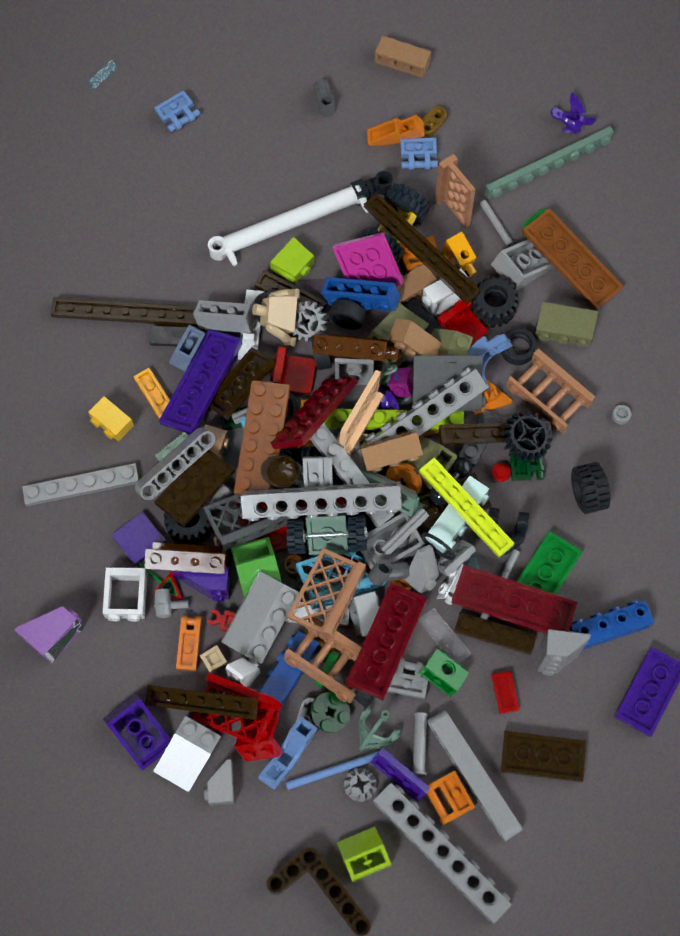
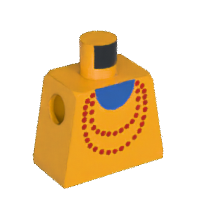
[441,232,477,278]

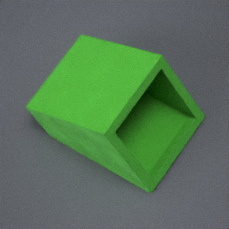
[231,537,281,598]

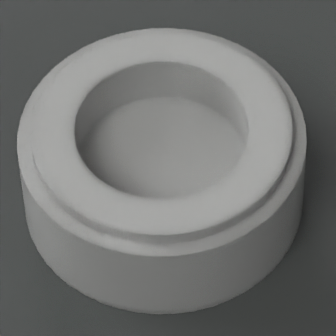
[612,405,632,425]

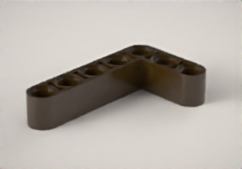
[266,847,371,936]

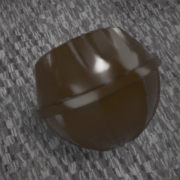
[261,455,299,489]

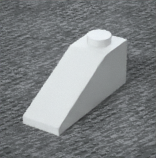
[225,657,260,688]

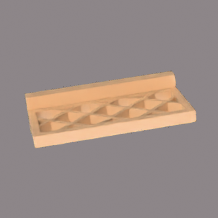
[336,370,384,457]

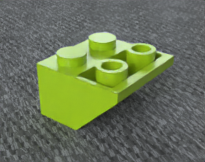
[337,827,391,883]

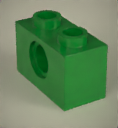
[418,649,469,697]

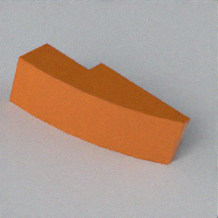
[367,115,425,146]

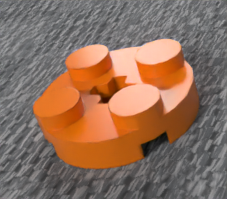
[385,463,422,495]

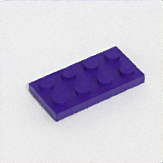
[614,647,680,737]

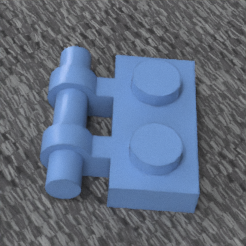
[154,90,200,132]
[400,138,437,170]

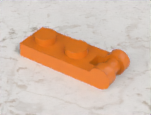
[176,615,202,671]

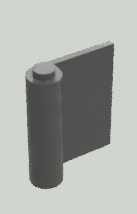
[412,355,485,411]

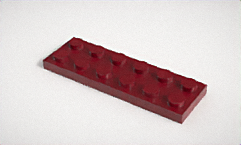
[271,376,358,449]
[451,565,578,634]
[345,583,427,701]

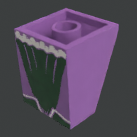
[15,606,84,664]

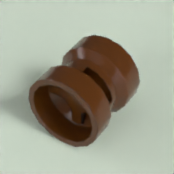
[284,555,305,579]

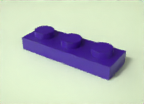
[370,748,430,802]

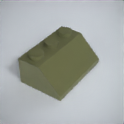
[535,302,598,347]
[432,328,473,355]

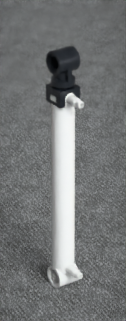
[208,171,393,266]

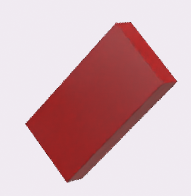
[491,670,520,715]

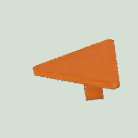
[473,379,513,415]

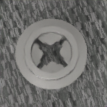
[344,768,377,802]

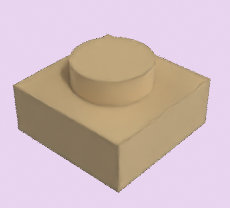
[200,645,227,673]

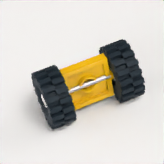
[360,183,430,264]

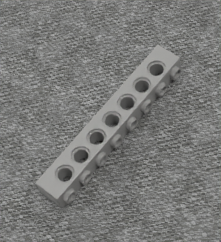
[350,367,488,472]
[241,482,402,521]
[373,783,512,925]

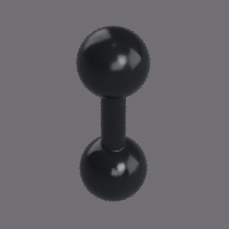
[429,457,473,506]

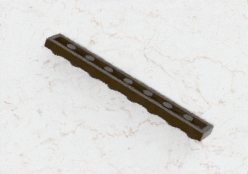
[364,193,481,305]
[51,298,198,327]

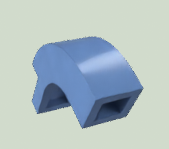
[467,334,512,390]
[258,717,318,790]

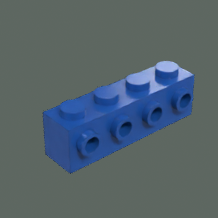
[321,277,401,311]
[569,600,655,650]

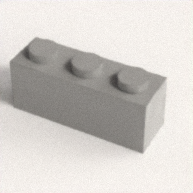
[193,300,256,333]

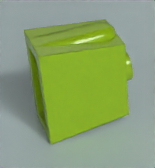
[270,237,315,284]

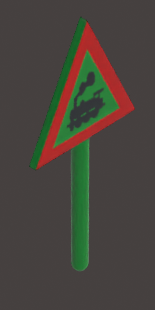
[137,562,183,601]

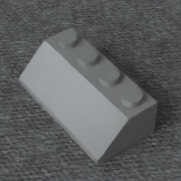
[221,571,299,664]
[537,630,590,676]

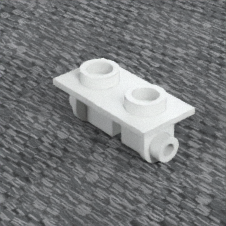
[437,564,464,605]

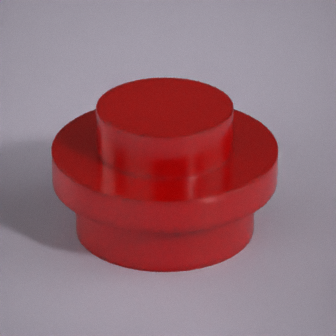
[491,463,511,482]

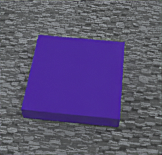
[111,512,166,566]

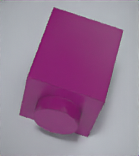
[388,367,413,398]

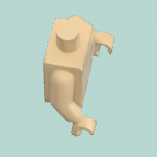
[252,289,300,347]

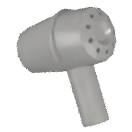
[208,484,239,512]
[154,589,188,618]

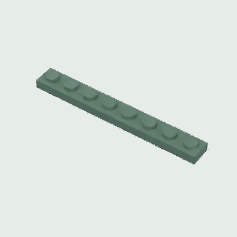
[485,126,614,200]

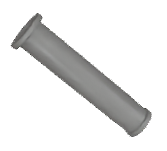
[412,712,427,776]

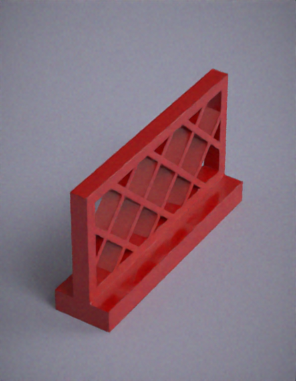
[191,672,282,747]

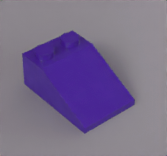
[171,567,232,602]
[103,694,171,771]

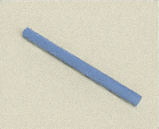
[286,751,379,790]

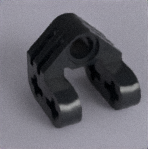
[488,507,529,555]

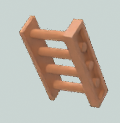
[507,348,595,434]
[283,617,361,704]

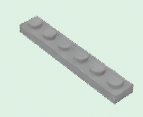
[310,423,394,528]
[22,463,139,507]

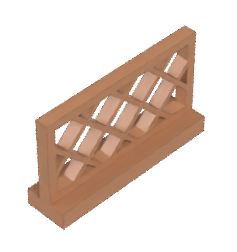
[435,154,475,228]
[287,548,366,640]

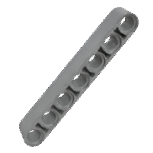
[427,710,522,842]

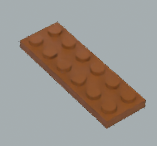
[522,208,624,311]
[234,381,291,495]

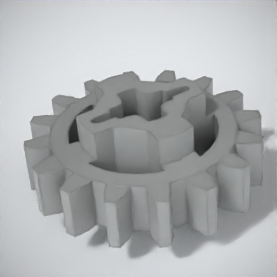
[292,301,328,342]

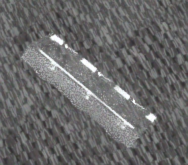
[418,607,472,664]

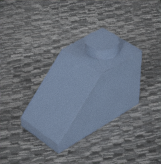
[169,325,206,371]

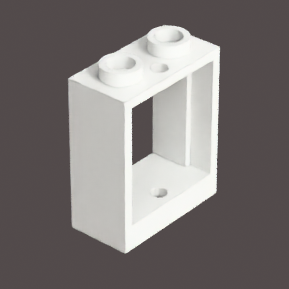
[422,268,467,318]
[103,568,148,622]

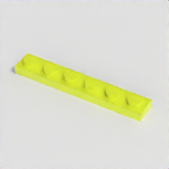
[419,458,514,558]

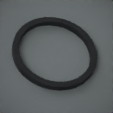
[421,533,456,560]

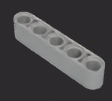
[135,428,215,500]

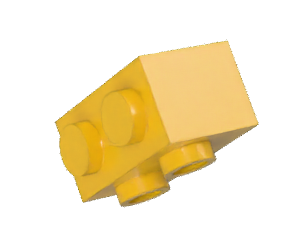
[88,396,134,442]

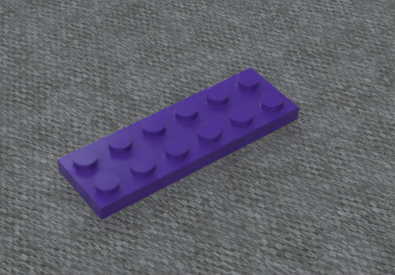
[159,329,243,434]

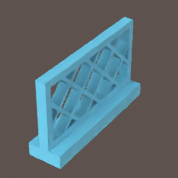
[295,548,386,610]

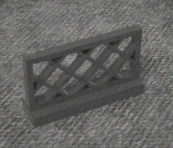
[203,487,288,552]

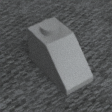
[404,545,439,594]
[348,591,379,636]
[204,759,235,806]

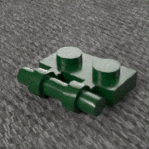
[509,442,546,481]

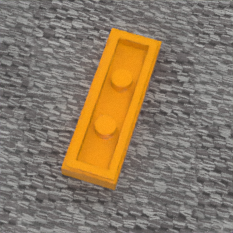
[133,368,170,419]

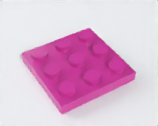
[332,232,404,286]

